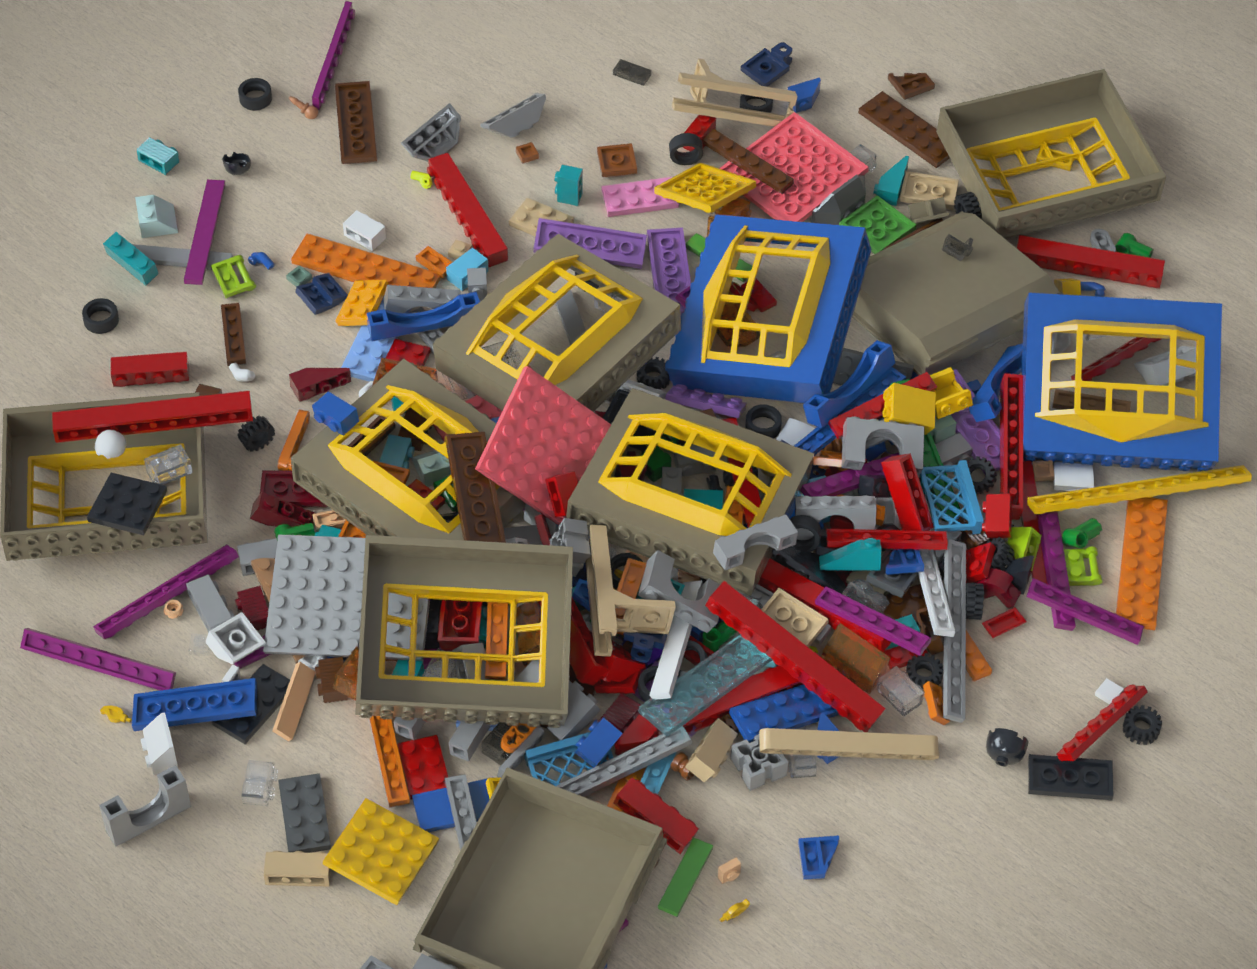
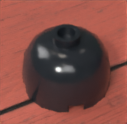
[986,728,1029,767]

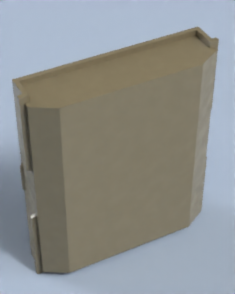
[852,211,1064,375]
[413,767,667,969]

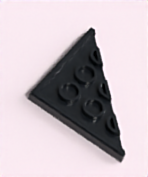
[772,548,858,602]

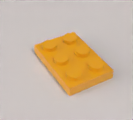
[335,280,389,326]

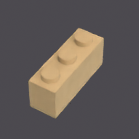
[685,718,738,783]
[263,850,331,887]

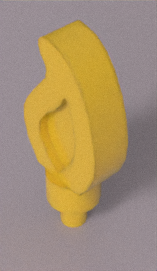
[100,705,132,723]
[719,898,750,922]

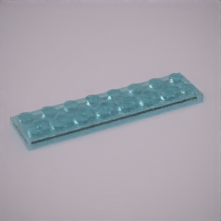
[638,634,773,737]

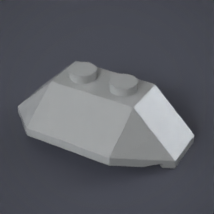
[480,93,546,138]
[401,103,461,162]

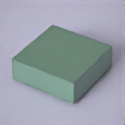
[286,265,313,286]

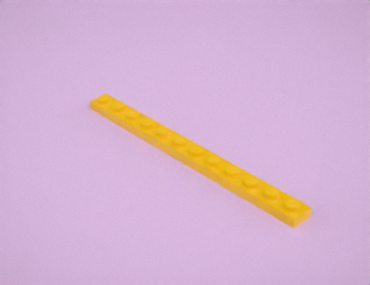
[1027,465,1252,514]

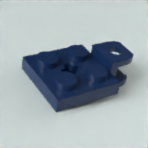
[740,42,793,87]
[624,632,668,663]

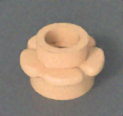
[164,600,184,619]

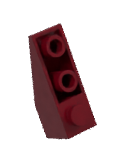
[289,368,351,402]
[250,492,316,527]

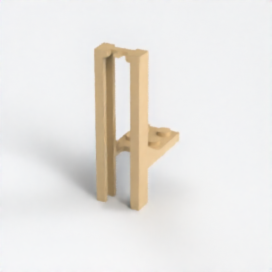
[672,58,798,127]
[585,525,676,656]

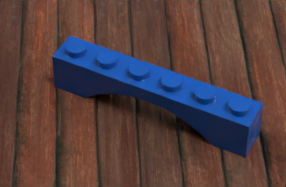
[367,292,480,341]
[803,340,896,428]
[969,343,1023,422]

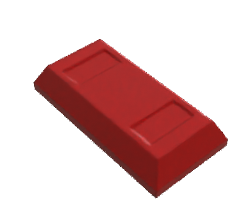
[982,607,1027,638]

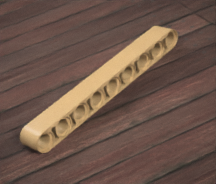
[759,728,939,760]

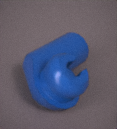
[248,252,275,270]
[1080,282,1106,297]

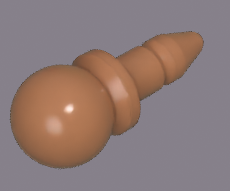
[289,96,318,119]

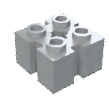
[550,518,591,577]
[731,734,788,791]

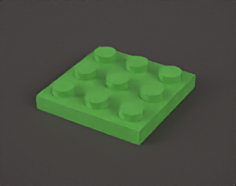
[839,195,916,254]

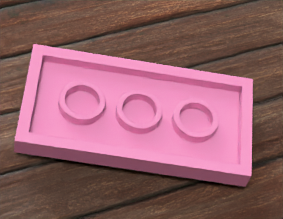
[601,177,679,217]

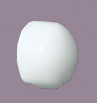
[95,430,126,459]

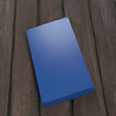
[412,777,494,833]

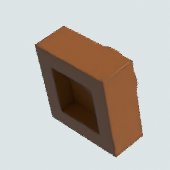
[516,142,539,164]

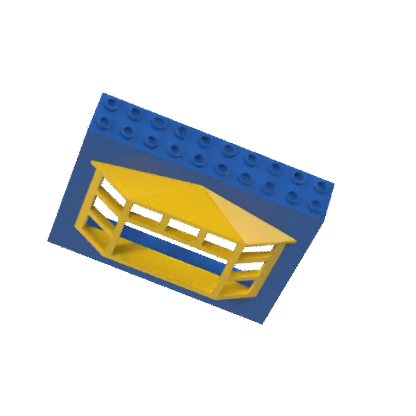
[665,215,872,403]
[1022,293,1222,472]

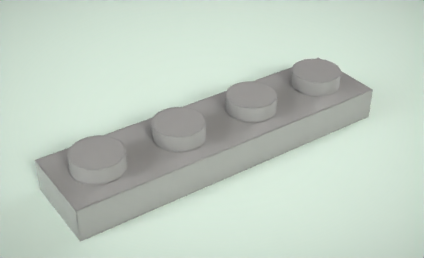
[445,774,477,851]

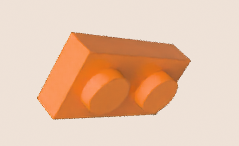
[416,246,453,279]
[923,681,950,725]

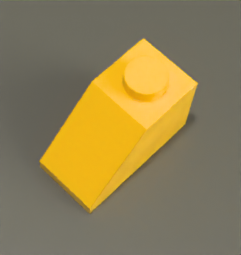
[1054,278,1081,296]

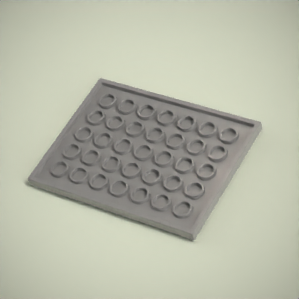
[263,535,430,661]

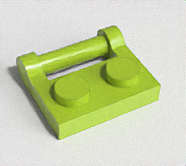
[211,255,256,299]
[1064,546,1102,586]

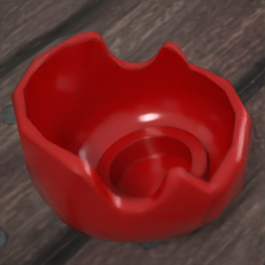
[830,515,854,529]

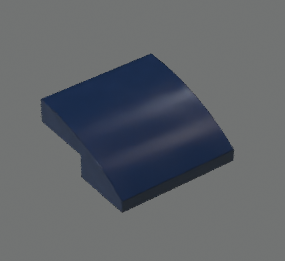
[295,273,348,315]

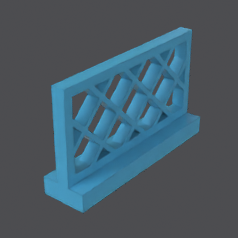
[920,460,984,534]
[524,732,614,786]

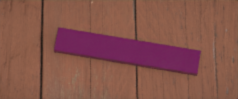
[1026,578,1144,645]
[815,587,931,656]

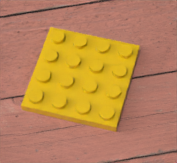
[654,163,756,213]
[323,798,439,905]

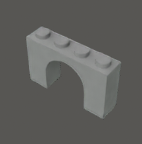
[842,417,924,477]
[795,495,877,540]
[638,550,720,633]
[514,660,600,740]
[393,717,491,761]
[99,765,191,847]

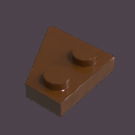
[887,73,935,100]

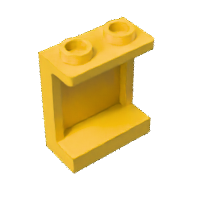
[930,367,973,419]
[883,383,936,435]

